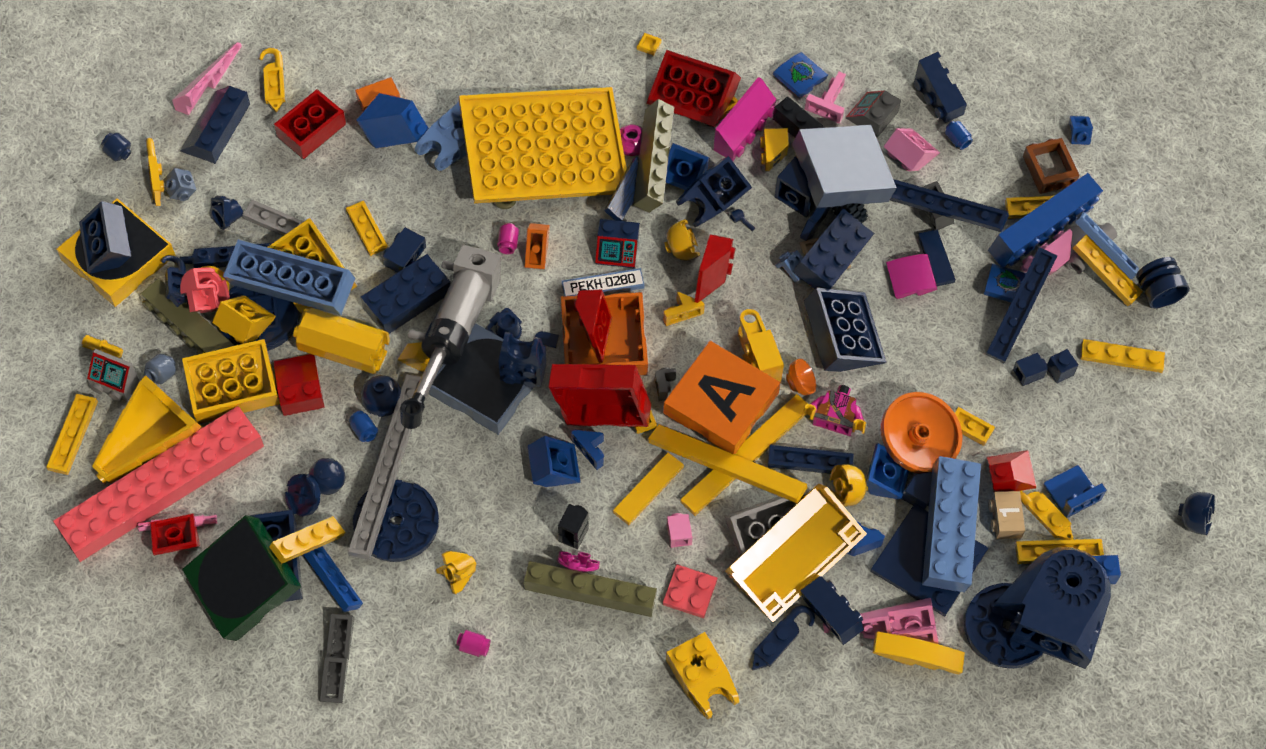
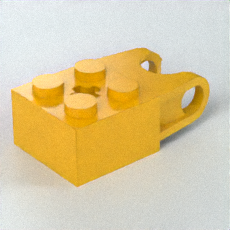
[738,309,784,382]
[666,632,739,719]

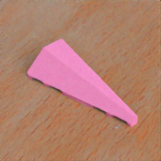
[172,42,241,115]
[823,598,939,644]

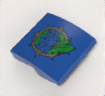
[773,52,828,98]
[984,264,1026,303]

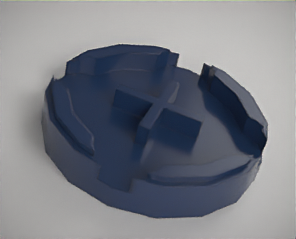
[285,474,321,517]

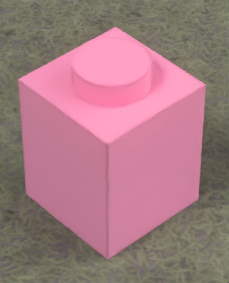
[667,513,693,548]

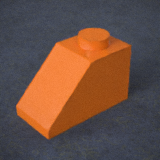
[525,223,550,269]

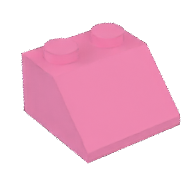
[884,128,940,172]

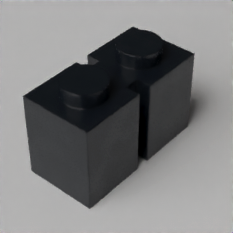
[558,504,589,550]

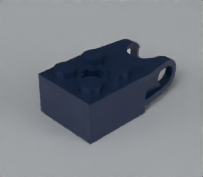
[676,156,752,227]
[499,332,546,388]

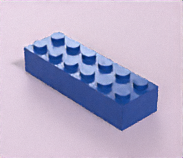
[988,173,1103,268]

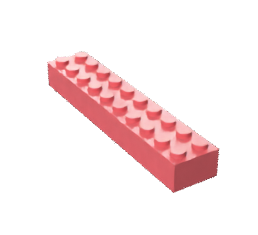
[53,406,264,562]

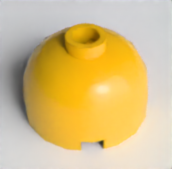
[664,219,700,260]
[830,464,868,507]

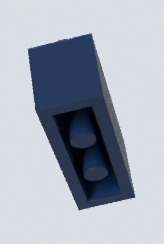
[801,576,864,645]

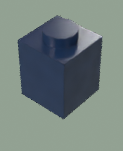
[1047,349,1079,384]
[1013,353,1048,386]

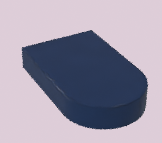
[535,331,559,348]

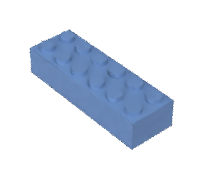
[223,240,355,315]
[922,456,981,593]

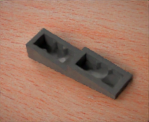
[320,614,355,703]

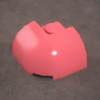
[180,268,230,313]

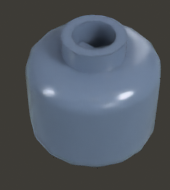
[144,354,176,384]

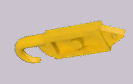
[259,48,285,112]
[146,138,164,206]
[1020,491,1074,540]

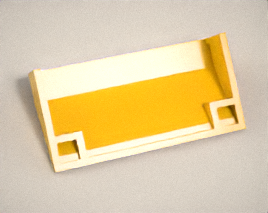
[725,483,867,622]

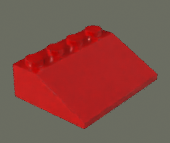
[646,50,741,127]

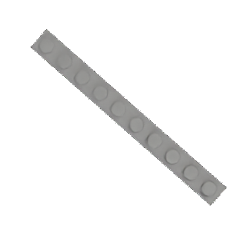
[348,374,421,560]

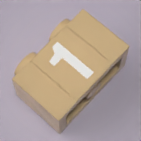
[988,491,1025,539]

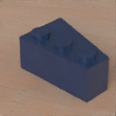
[914,52,967,123]

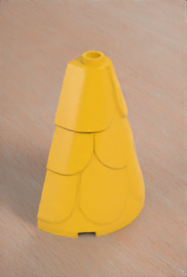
[92,375,202,484]

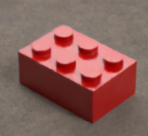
[274,89,346,160]

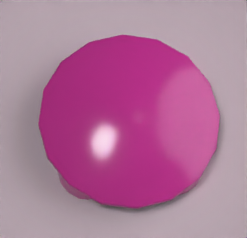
[557,551,600,572]

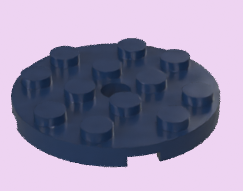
[353,480,439,562]
[964,583,1044,669]

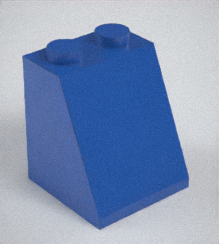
[356,93,429,148]

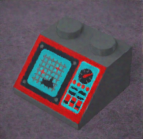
[846,90,901,138]

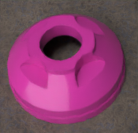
[620,125,643,156]

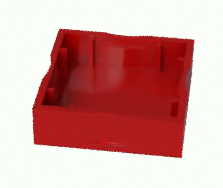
[549,364,651,427]

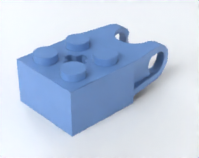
[415,102,467,171]

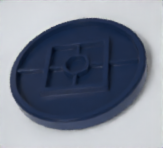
[220,286,300,351]

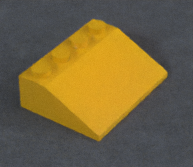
[267,218,357,314]
[182,339,280,424]

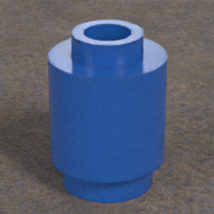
[945,121,973,150]
[349,411,378,442]

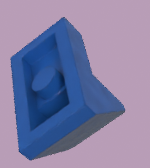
[571,430,604,470]

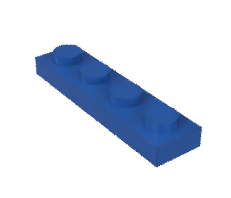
[303,546,363,612]

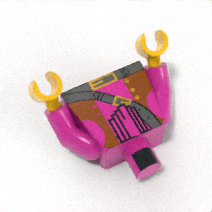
[801,385,866,436]

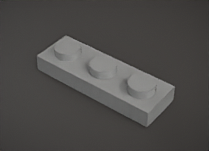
[242,200,304,236]

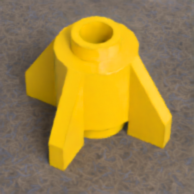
[436,551,476,594]

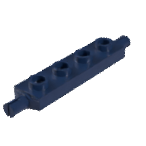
[180,243,272,268]

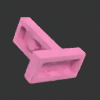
[805,72,846,124]

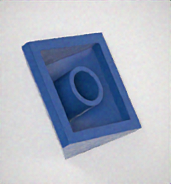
[666,143,709,190]
[866,443,909,499]

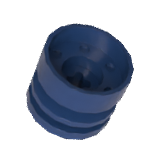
[1136,257,1190,309]

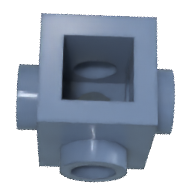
[163,168,197,201]

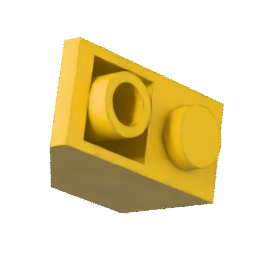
[760,128,789,171]

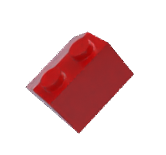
[694,234,736,303]
[574,289,612,363]
[273,354,325,416]

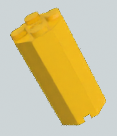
[293,308,390,374]

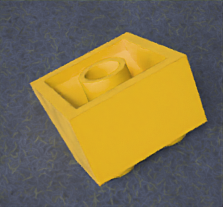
[212,295,276,344]

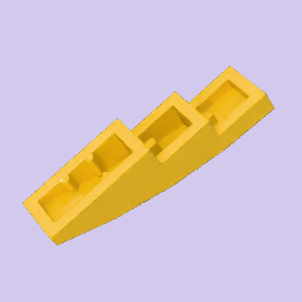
[872,631,965,675]

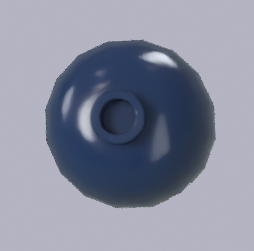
[361,375,401,417]
[1178,492,1215,535]

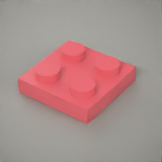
[663,565,718,618]

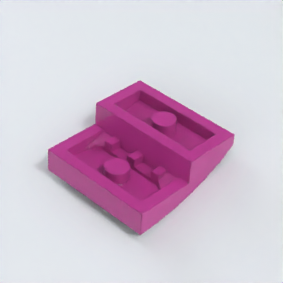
[886,254,938,299]

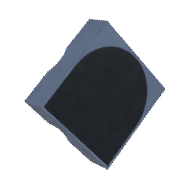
[429,323,533,435]

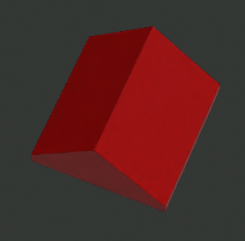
[150,513,200,556]

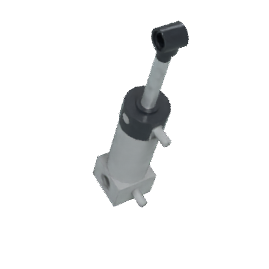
[400,245,501,429]

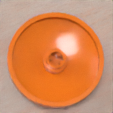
[881,392,962,474]

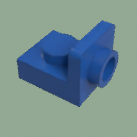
[1069,116,1093,145]

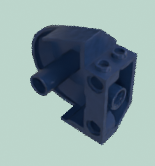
[991,547,1111,669]

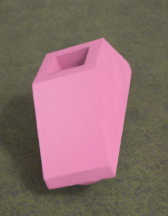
[1020,229,1072,275]

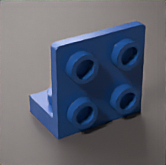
[1044,465,1107,518]

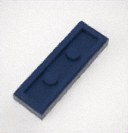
[918,229,956,286]

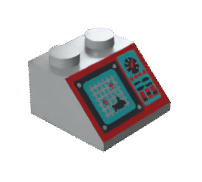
[87,349,139,402]

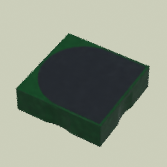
[182,515,302,641]

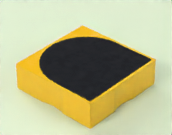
[56,198,176,307]

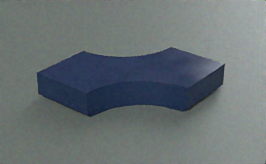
[800,207,830,241]

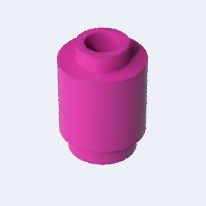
[497,223,519,254]
[456,630,491,657]

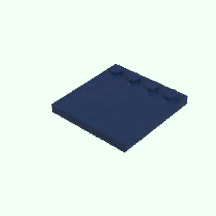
[870,504,988,617]

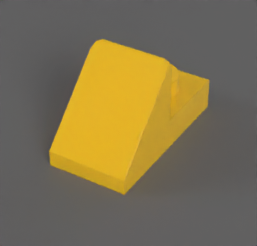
[663,292,705,326]

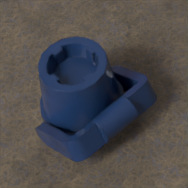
[210,195,243,230]
[485,308,522,340]

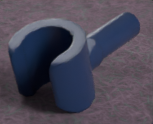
[730,209,756,231]

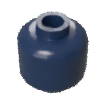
[101,132,132,161]

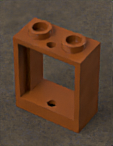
[1023,138,1080,194]

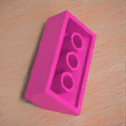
[713,77,776,161]

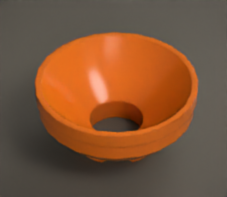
[786,358,816,396]

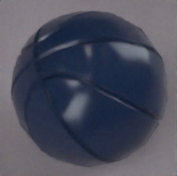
[308,458,346,495]

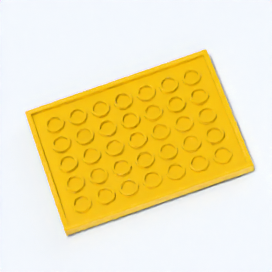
[458,87,627,204]

